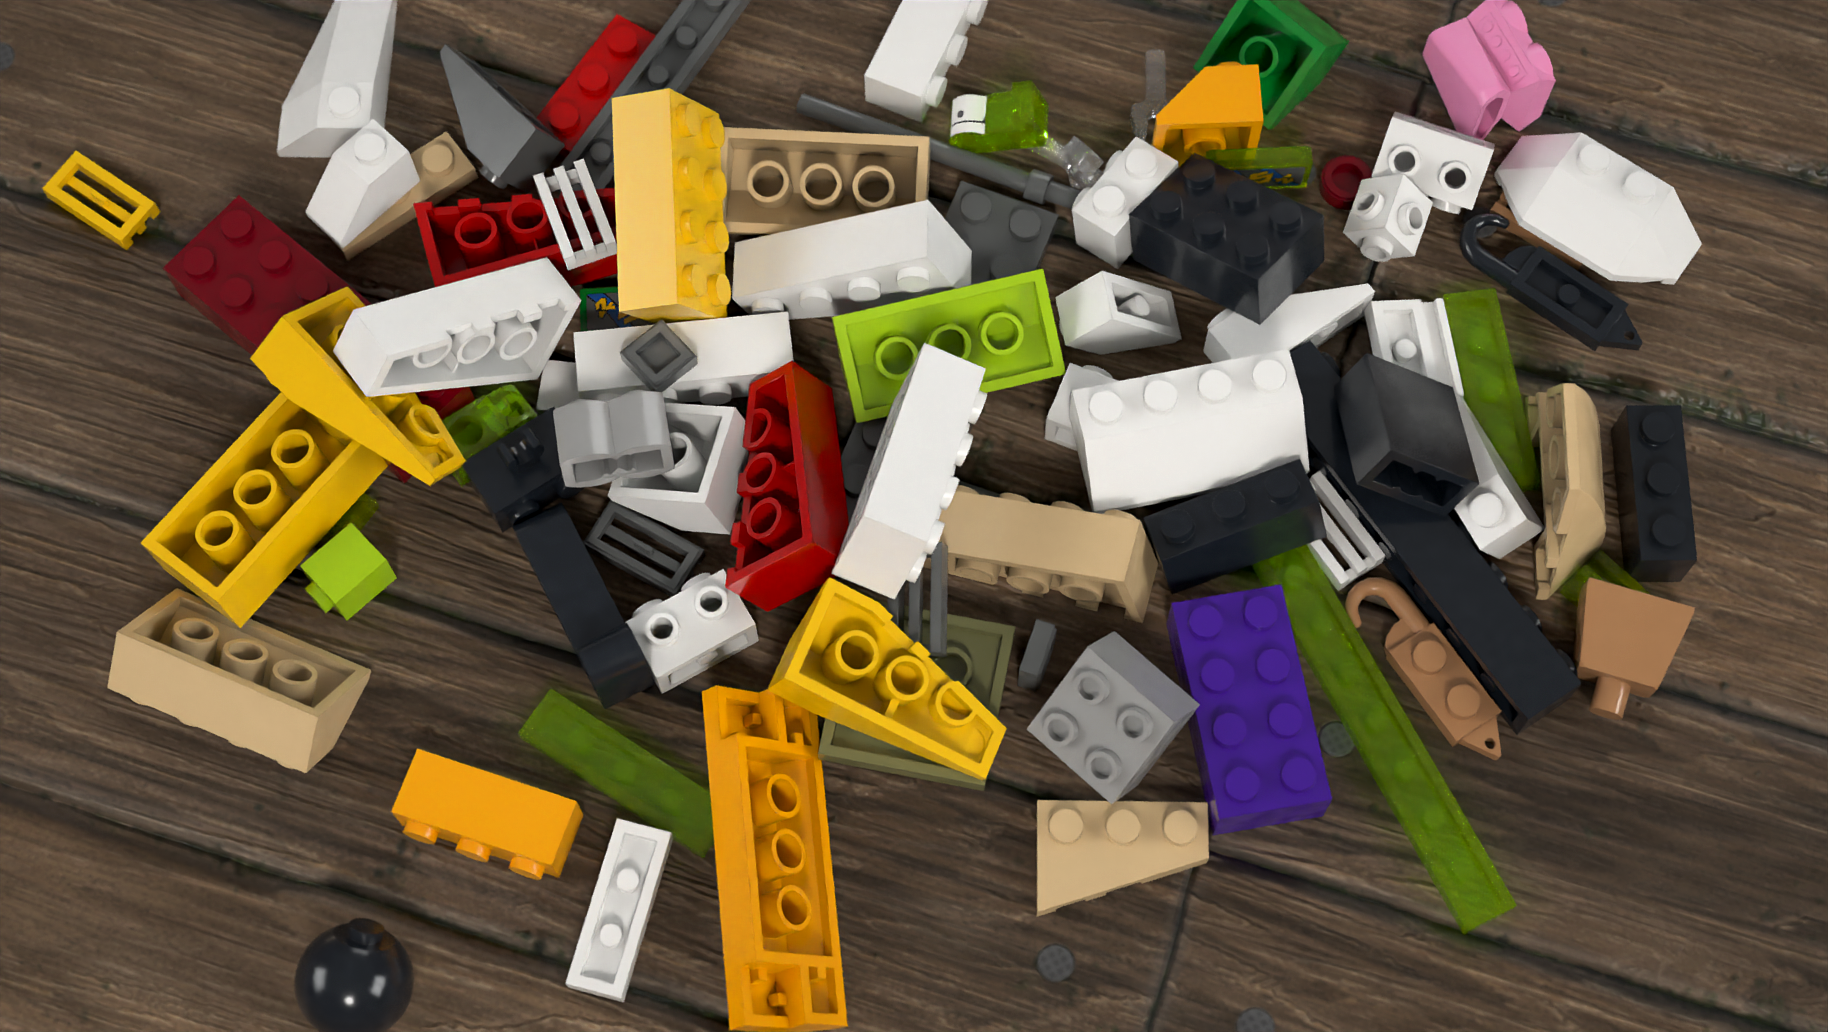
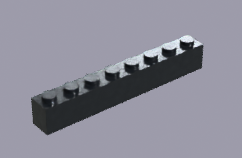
[1290,340,1582,735]

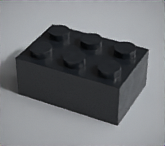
[1129,153,1324,325]

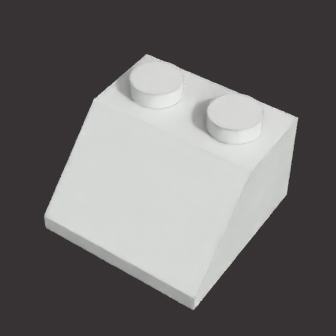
[608,403,749,535]

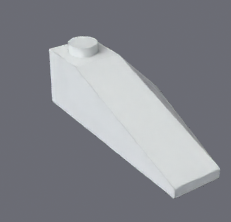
[277,0,397,158]

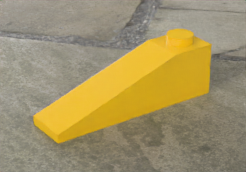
[250,287,466,486]
[767,577,1007,780]

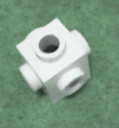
[1343,174,1433,262]

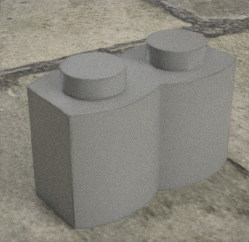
[553,390,675,487]

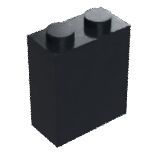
[1333,353,1480,517]

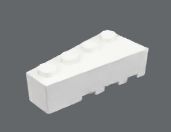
[732,200,972,320]
[333,257,582,397]

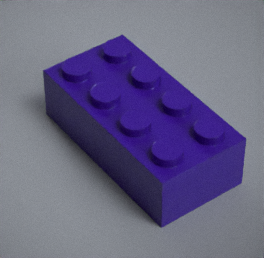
[1166,584,1332,835]

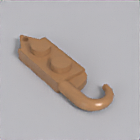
[1345,577,1501,760]

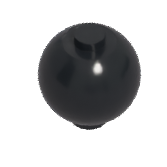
[294,918,414,1032]

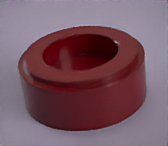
[1319,155,1372,210]

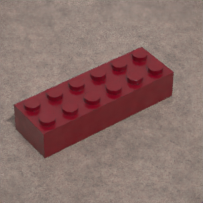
[163,195,478,484]

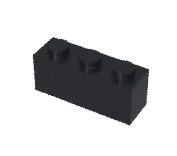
[1611,405,1697,582]
[1143,459,1327,595]

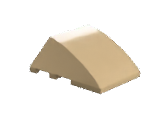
[1525,383,1606,600]

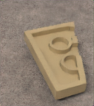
[1036,800,1209,917]

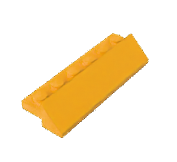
[702,685,848,1032]

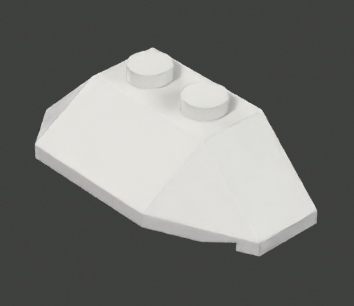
[1494,133,1702,284]

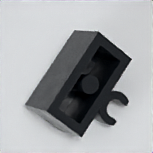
[462,406,585,533]

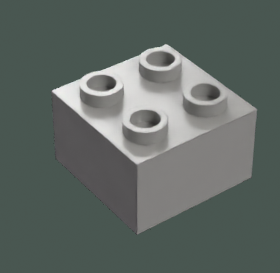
[1027,631,1200,804]

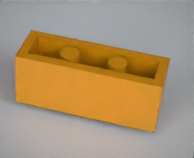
[391,748,584,880]

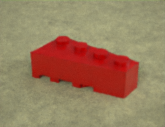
[413,188,618,287]
[725,361,849,612]

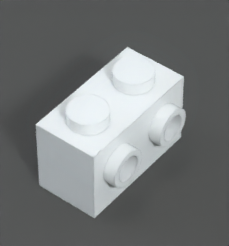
[1371,112,1495,214]
[1072,137,1179,269]
[625,569,759,694]

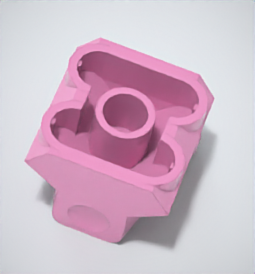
[1423,0,1556,140]

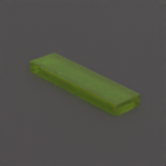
[1442,288,1541,492]
[518,689,714,859]

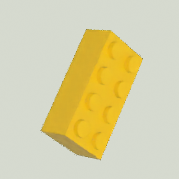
[612,88,731,324]
[141,392,388,628]

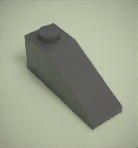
[440,44,565,194]

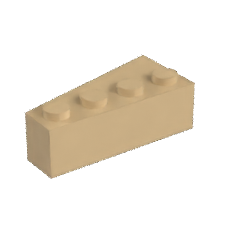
[923,485,1158,623]

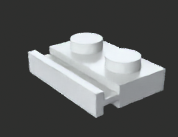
[1364,298,1464,397]

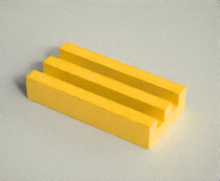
[42,151,160,250]

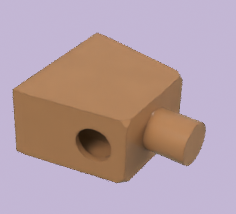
[1573,577,1695,720]

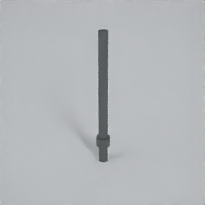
[796,93,1081,209]

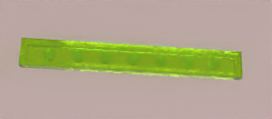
[1252,544,1517,935]

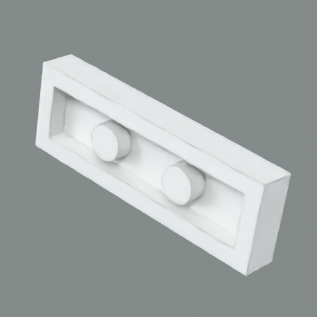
[566,818,673,1002]

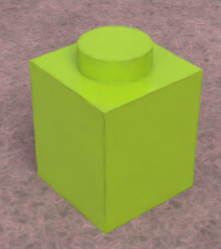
[300,523,397,621]

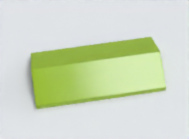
[832,269,1066,423]

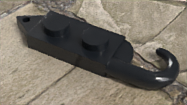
[1459,213,1643,351]

